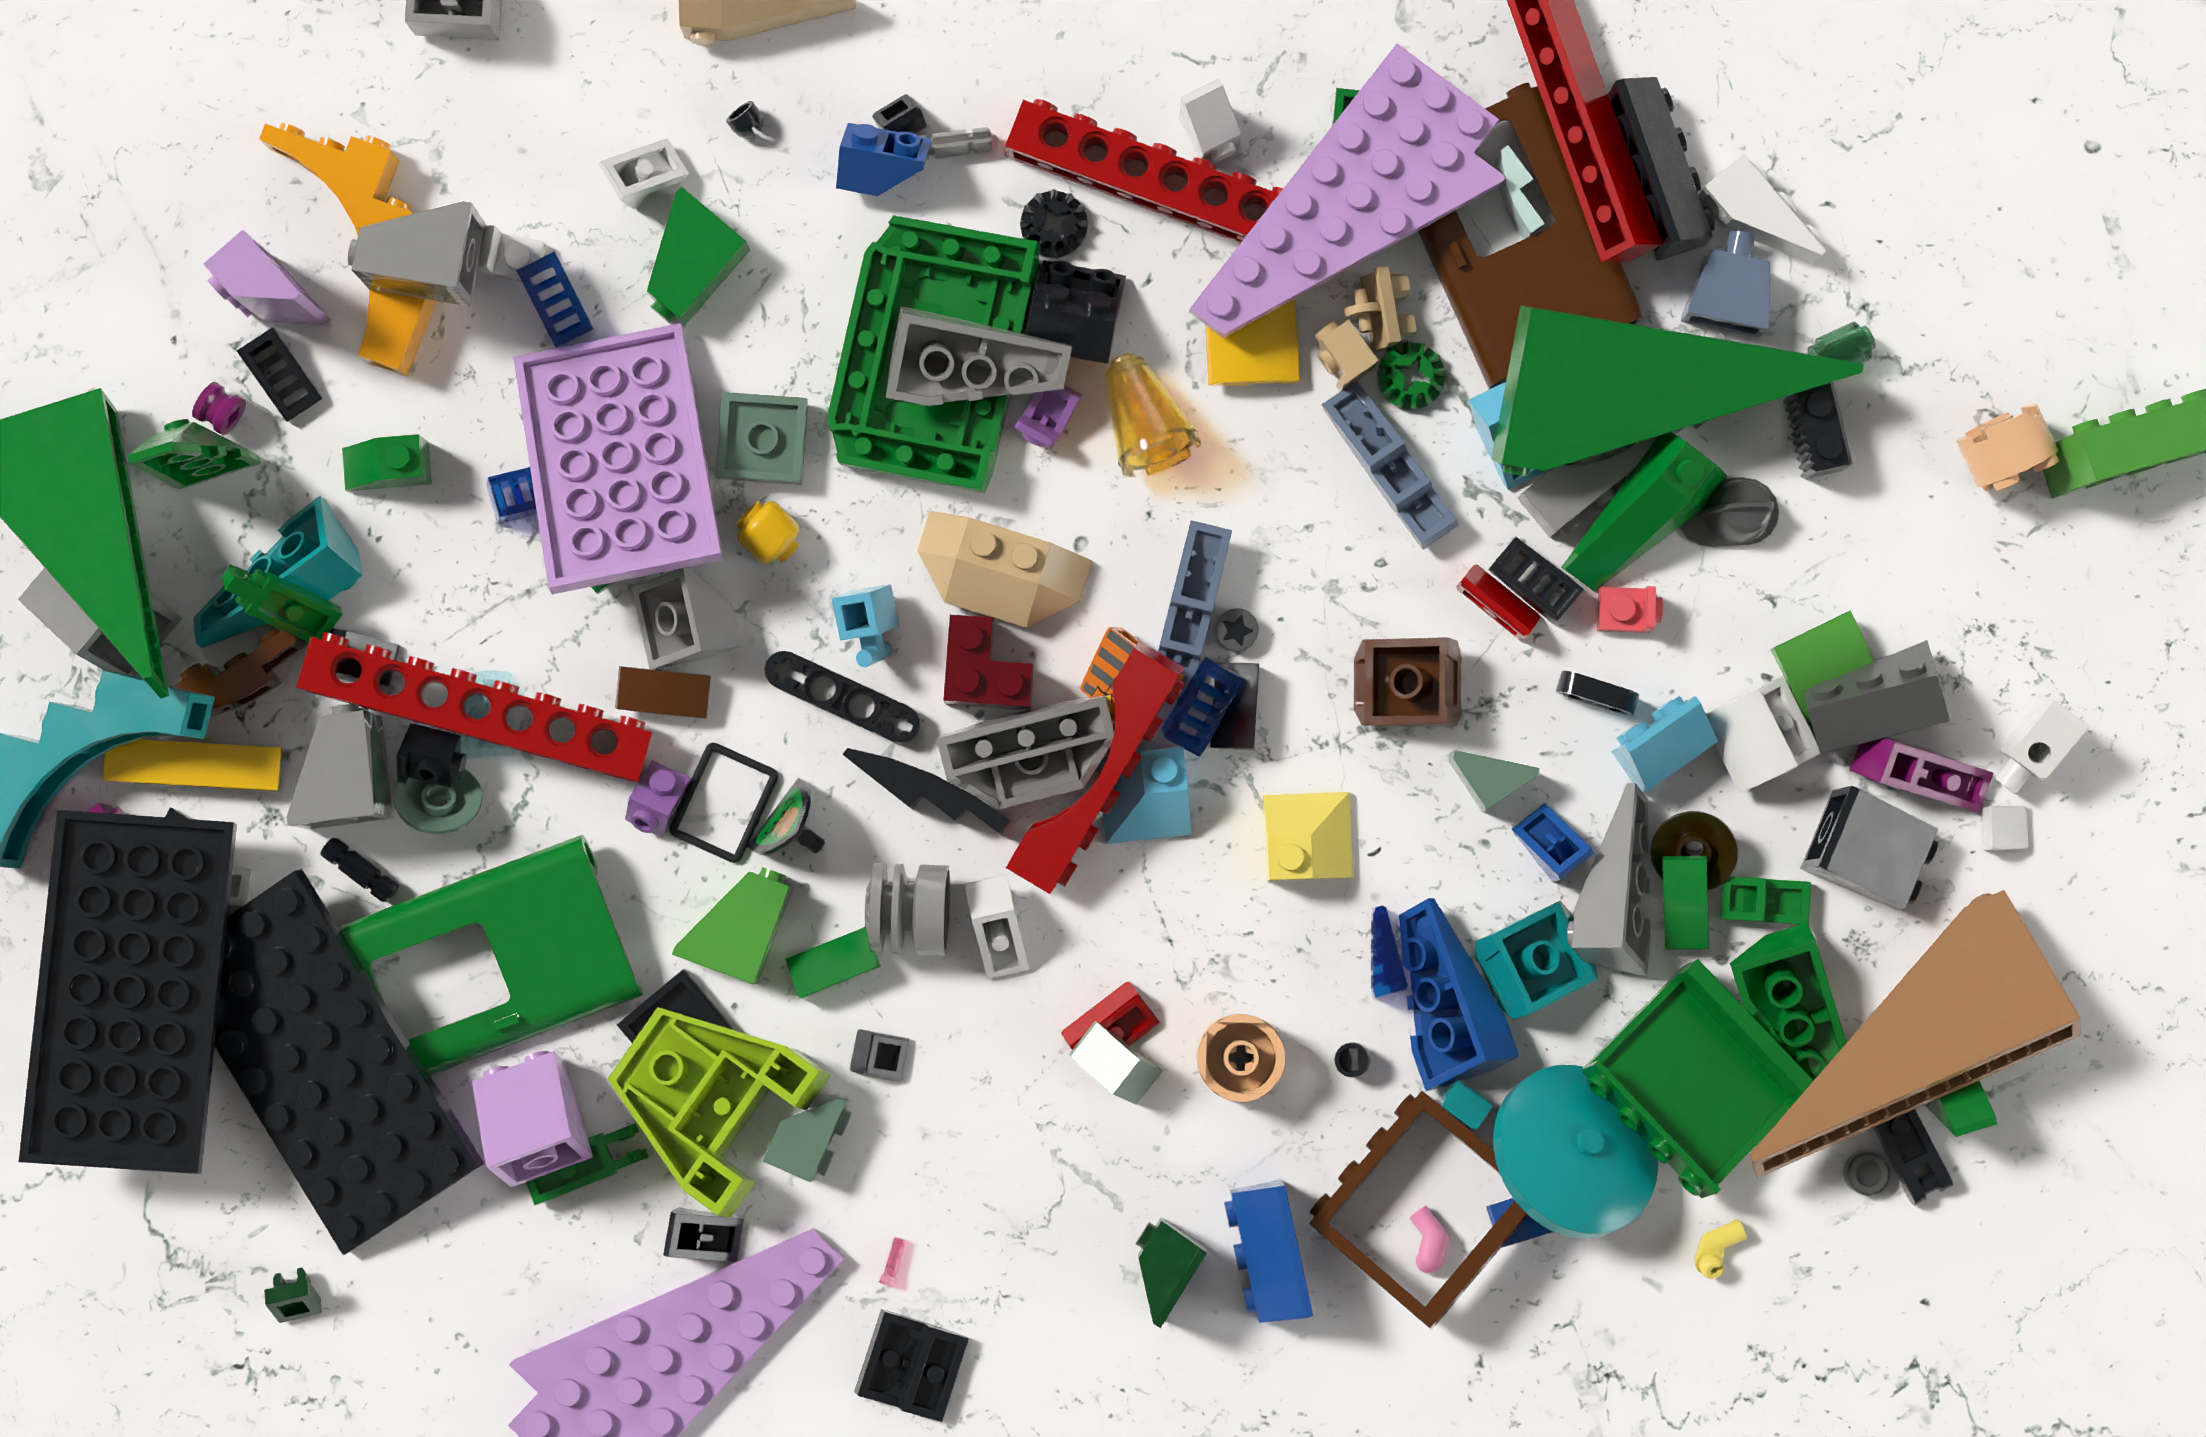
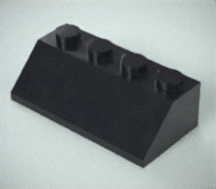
[1608,77,1715,261]

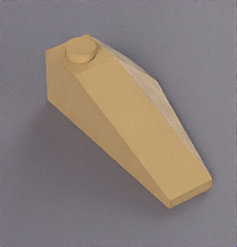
[678,0,856,46]

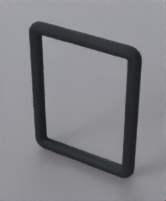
[669,742,778,863]

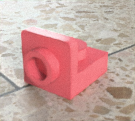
[1597,586,1663,633]

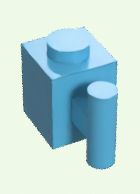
[831,584,900,667]

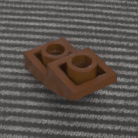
[615,666,711,719]

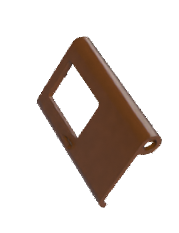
[1418,82,1645,388]

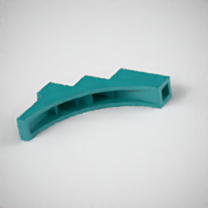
[0,670,215,869]

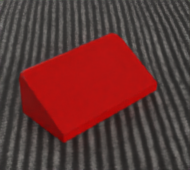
[1456,564,1540,640]
[1061,981,1160,1050]

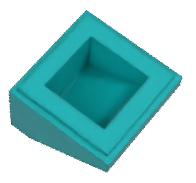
[1441,1081,1493,1130]

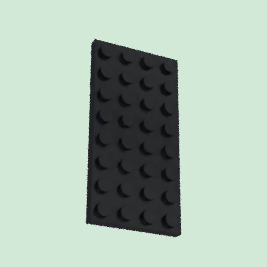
[18,810,237,1174]
[214,869,485,1256]

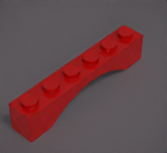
[1006,641,1185,894]

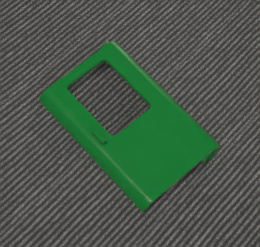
[338,835,644,1075]

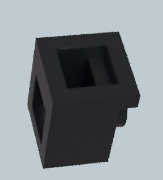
[396,723,467,787]

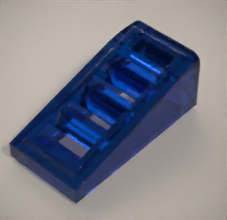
[516,251,595,348]
[486,467,537,524]
[1161,656,1243,757]
[1371,905,1408,998]

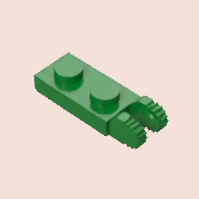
[526,1123,649,1205]

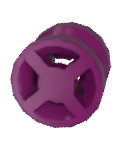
[192,382,246,436]

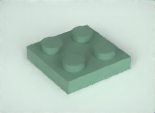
[715,392,808,485]

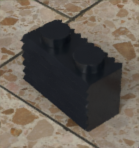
[1783,382,1853,479]

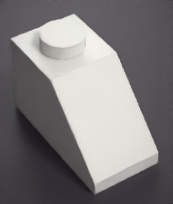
[1179,78,1241,163]
[965,874,1030,979]

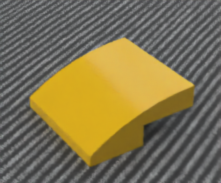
[1205,299,1300,386]

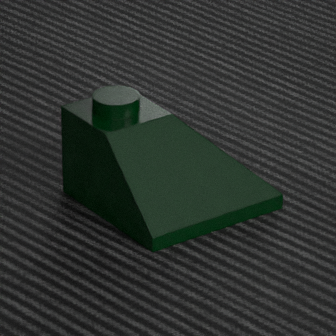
[1135,1217,1207,1329]

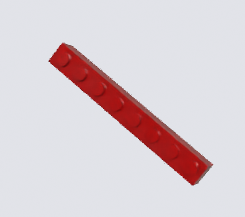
[1507,0,1663,263]

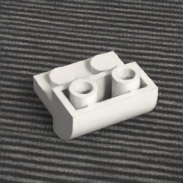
[1706,676,1820,793]

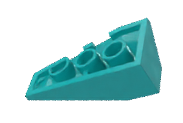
[193,496,363,648]

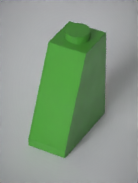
[672,867,794,984]

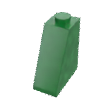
[647,187,750,326]

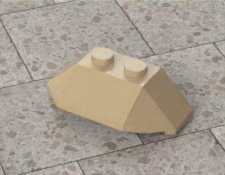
[917,511,1093,628]

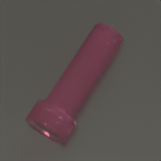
[879,1237,907,1287]

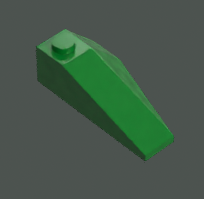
[127,419,261,490]
[1561,432,1728,592]
[1730,923,1847,1081]

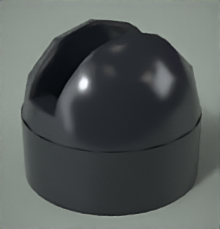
[726,101,764,139]
[1334,1042,1371,1077]

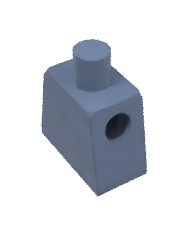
[1681,231,1770,337]

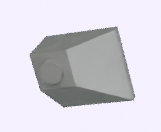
[631,567,741,669]

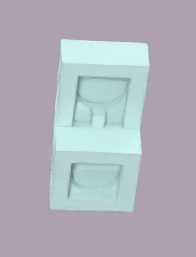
[1496,145,1545,240]

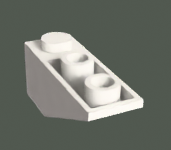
[1698,154,1827,264]

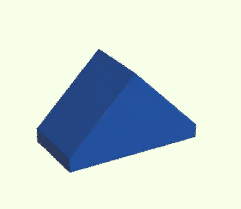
[1511,803,1594,882]

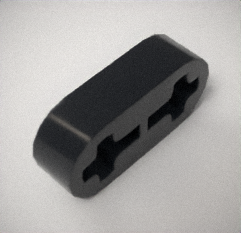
[1556,670,1640,716]

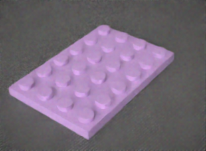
[513,323,723,595]

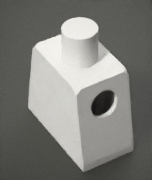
[1995,696,2090,794]

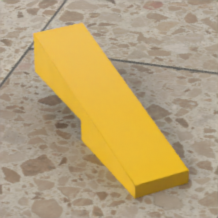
[103,739,283,792]

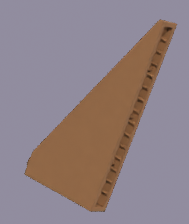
[1750,890,2081,1178]

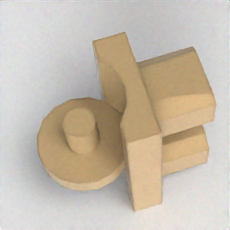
[1344,266,1417,352]

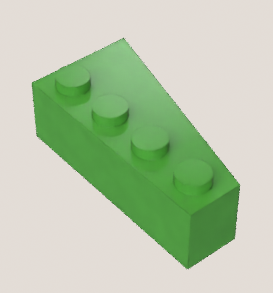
[2043,388,2206,499]

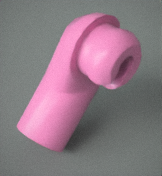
[1410,1206,1450,1273]

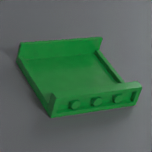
[1580,959,1813,1198]

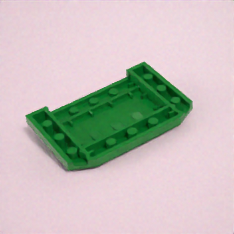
[827,215,1040,493]

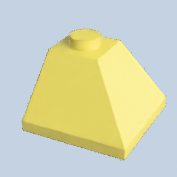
[1263,792,1353,881]

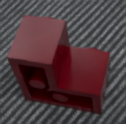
[943,614,1034,710]

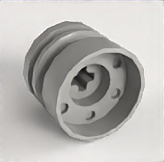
[865,862,950,956]

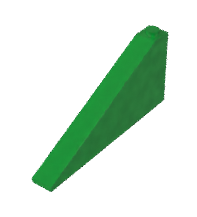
[1491,305,1864,476]
[0,388,169,699]

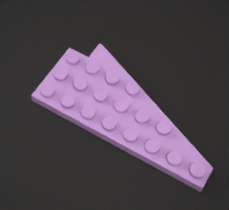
[1189,43,1506,338]
[508,1228,844,1437]

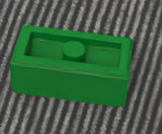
[785,927,881,999]

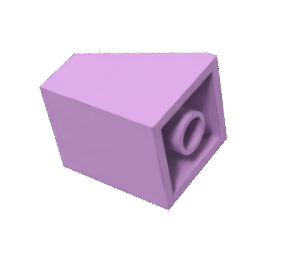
[472,1051,593,1187]

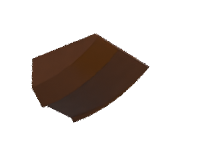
[1353,637,1462,727]

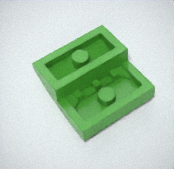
[1770,610,1873,726]

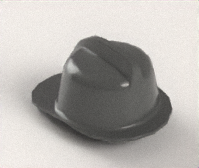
[1679,477,1779,547]

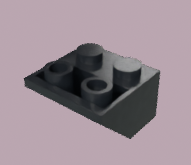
[1026,260,1126,364]

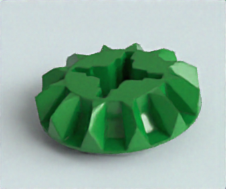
[1377,341,1446,410]

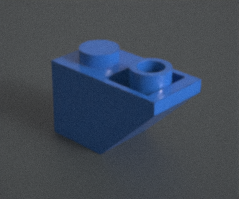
[836,123,932,196]

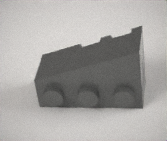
[1804,640,1950,754]

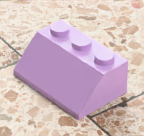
[203,229,331,325]

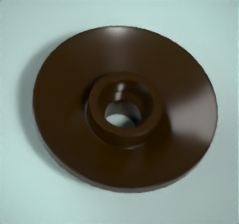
[1650,811,1738,890]

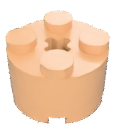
[1956,403,2059,491]
[1196,1013,1285,1102]

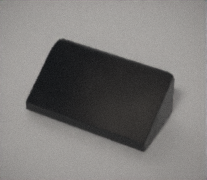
[1210,662,1259,751]

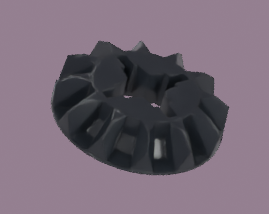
[1020,189,1088,258]

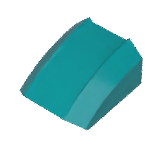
[1475,901,1598,1020]

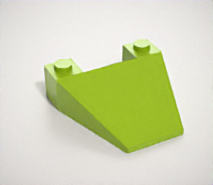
[607,1007,831,1218]

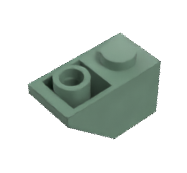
[763,1097,852,1182]

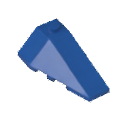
[1399,898,1520,1091]

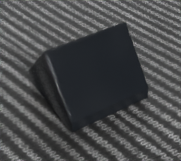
[872,94,927,134]

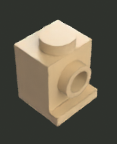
[1315,319,1379,392]

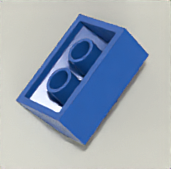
[1224,1179,1313,1323]

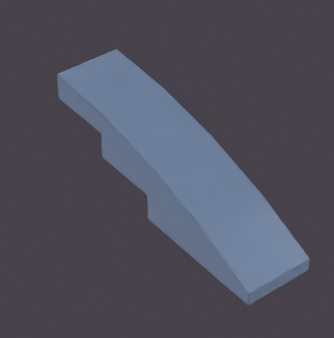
[1322,381,1458,550]
[1158,520,1232,703]

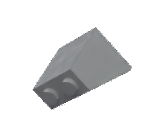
[18,568,182,676]

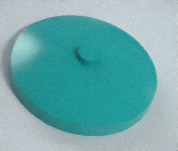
[1493,1065,1658,1239]

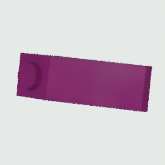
[1850,737,1994,813]

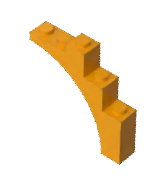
[259,123,436,377]

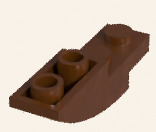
[174,628,307,717]

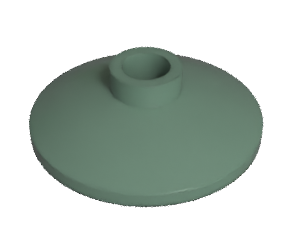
[394,769,482,834]

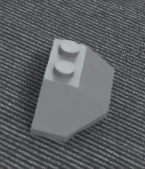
[936,695,1114,810]

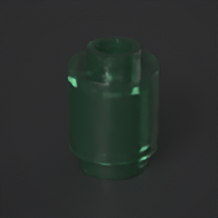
[1807,321,1876,364]

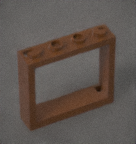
[1309,1091,1529,1331]

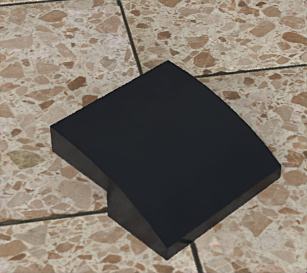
[854,1309,969,1422]

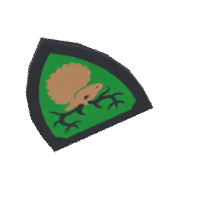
[747,777,825,855]

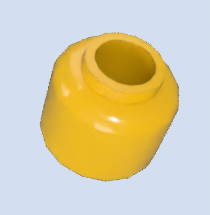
[735,500,799,564]

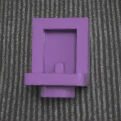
[1015,384,1083,448]
[625,760,690,837]

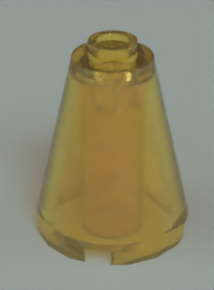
[1105,353,1201,477]

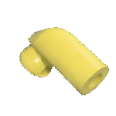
[1694,1219,1747,1279]

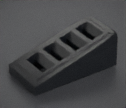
[237,327,323,422]
[1488,537,1584,624]

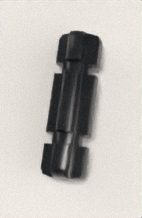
[320,837,399,902]

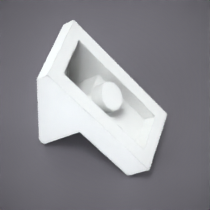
[598,138,689,209]
[477,225,546,286]

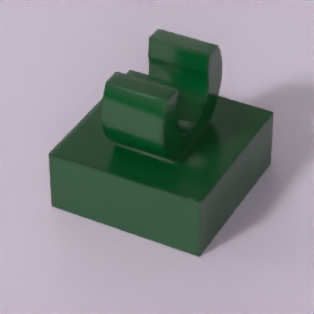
[264,1267,322,1323]

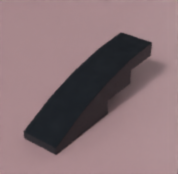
[842,748,1011,835]

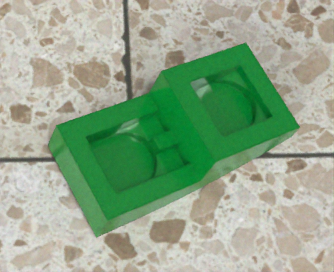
[1663,856,1709,949]
[1720,876,1811,925]

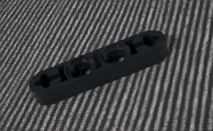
[764,651,921,744]

